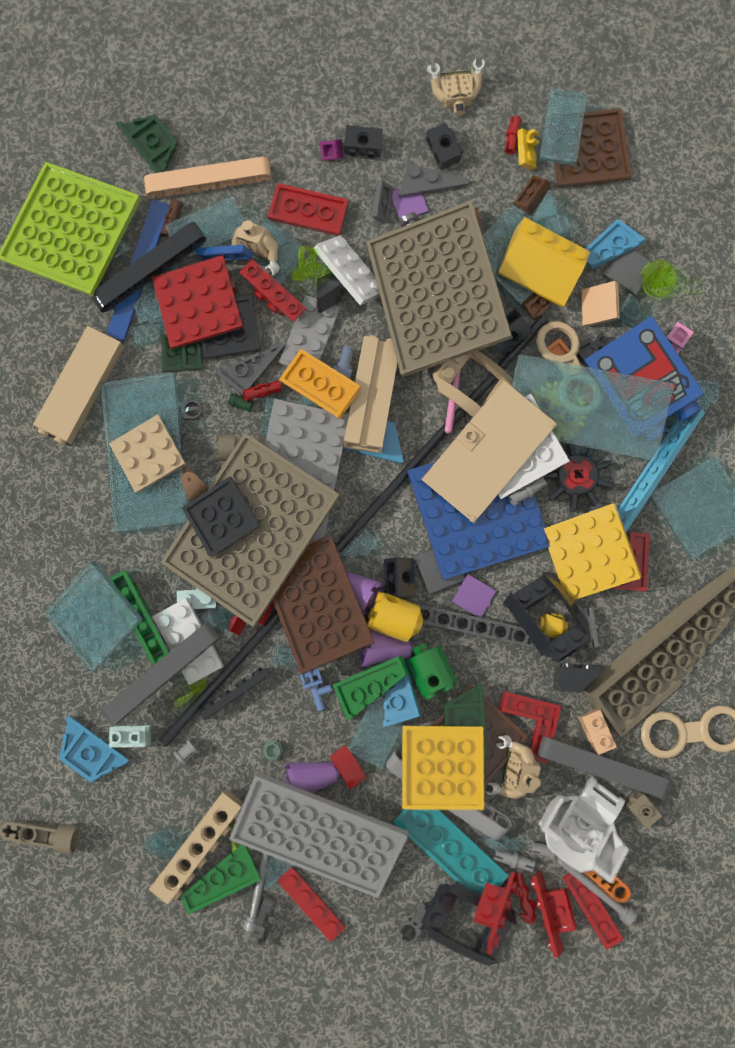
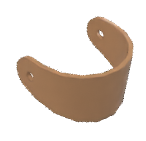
[176,465,208,502]

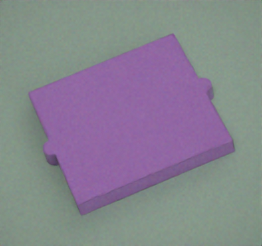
[392,188,428,219]
[452,574,496,618]

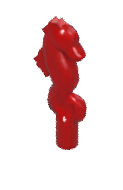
[515,872,537,925]

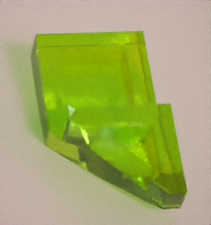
[172,678,207,709]

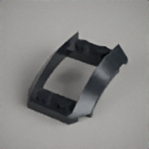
[503,572,591,663]
[421,881,517,966]

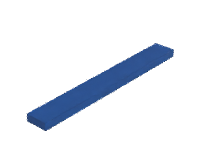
[106,200,170,342]

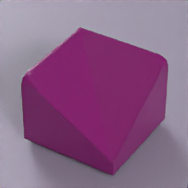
[320,139,344,161]

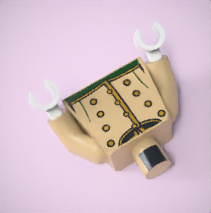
[427,59,484,116]
[231,220,280,276]
[485,735,540,799]

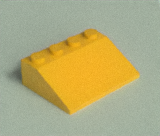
[497,217,590,307]

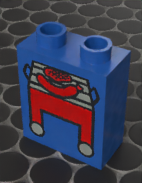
[585,316,704,443]

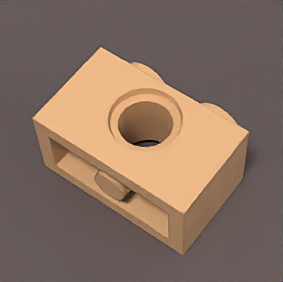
[578,709,616,755]

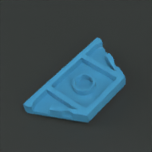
[343,421,403,464]
[59,715,131,782]

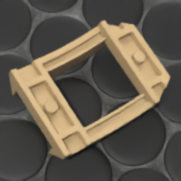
[432,351,520,417]

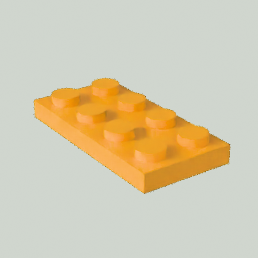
[279,349,362,419]

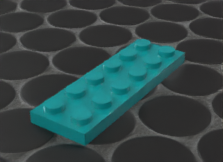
[393,809,509,895]

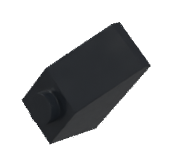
[317,274,344,313]

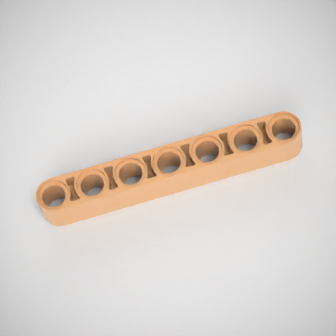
[144,157,271,199]

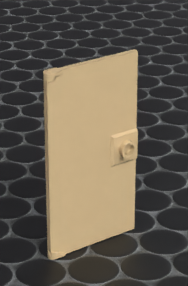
[421,381,557,523]

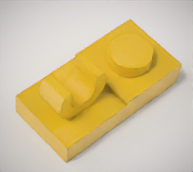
[518,128,539,170]

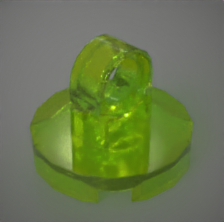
[290,246,328,281]
[641,259,678,297]

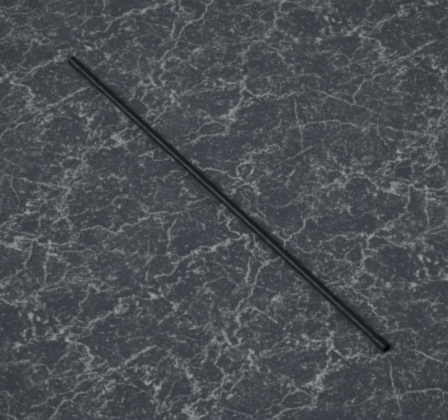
[159,315,549,747]

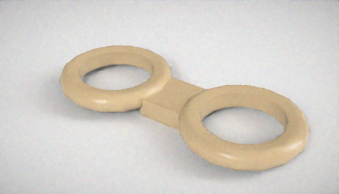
[536,321,602,415]
[641,705,735,759]

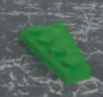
[333,655,409,721]
[180,844,262,915]

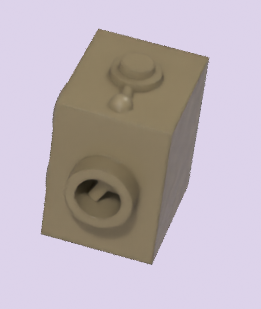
[624,791,662,829]

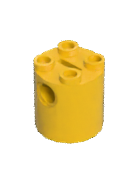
[367,591,423,643]

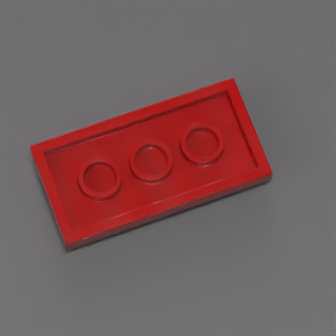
[268,183,348,236]

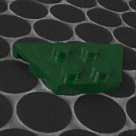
[116,115,178,173]
[444,684,487,762]

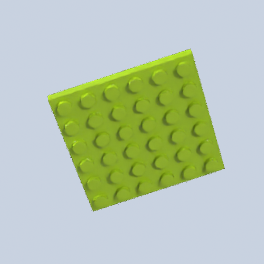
[0,162,142,297]

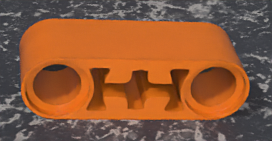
[584,871,631,903]

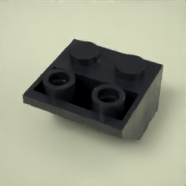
[554,663,601,692]

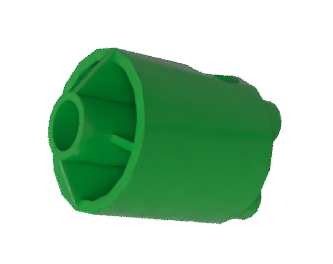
[406,642,457,700]

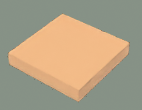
[581,281,620,327]

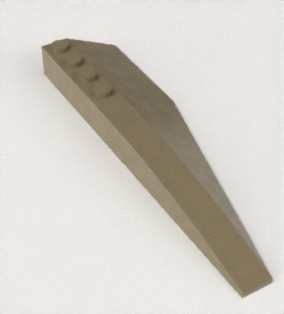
[583,566,735,738]

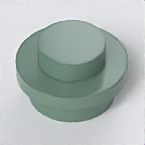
[263,740,283,761]

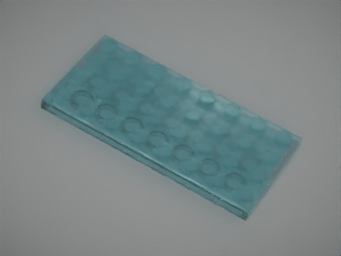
[512,354,674,462]
[100,372,189,533]

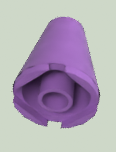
[346,571,385,618]
[359,629,414,667]
[284,762,340,794]

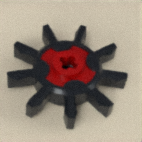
[543,439,614,512]

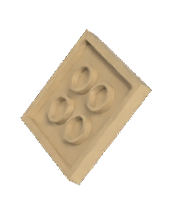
[109,414,187,493]

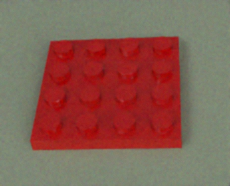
[152,255,244,349]

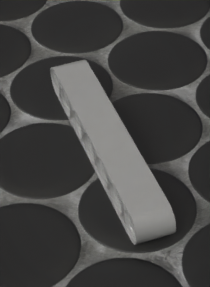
[386,747,512,841]

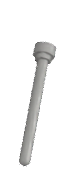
[243,853,269,932]
[558,858,637,925]

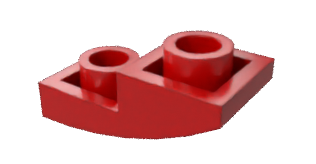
[329,745,366,789]

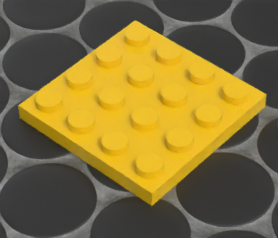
[544,503,642,600]
[402,726,484,810]

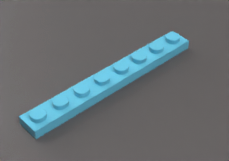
[618,409,705,532]

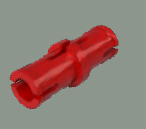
[504,116,522,155]
[242,380,282,401]

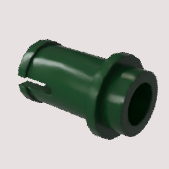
[228,393,253,412]

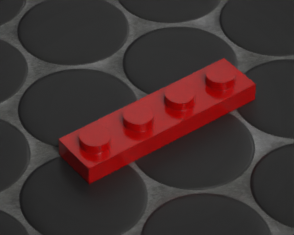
[277,866,345,942]
[562,872,623,950]

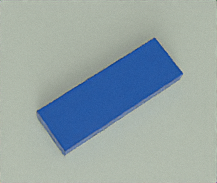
[196,245,253,261]

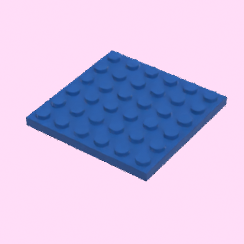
[407,462,550,580]

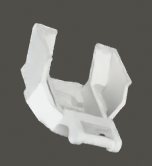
[538,776,629,883]

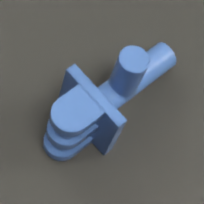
[299,668,332,711]

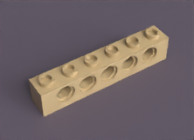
[149,789,244,905]

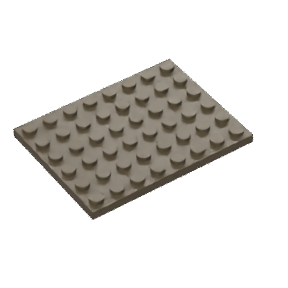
[366,200,513,377]
[161,433,341,627]

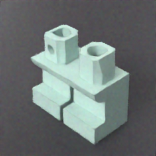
[109,725,151,747]

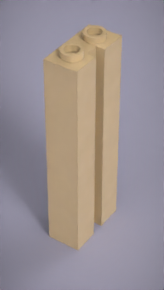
[33,326,124,445]
[344,335,398,454]

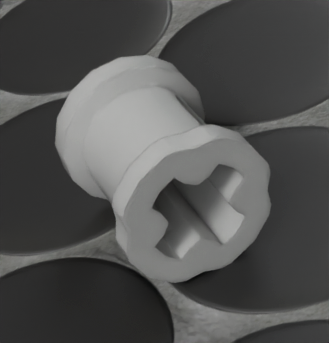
[174,739,200,765]

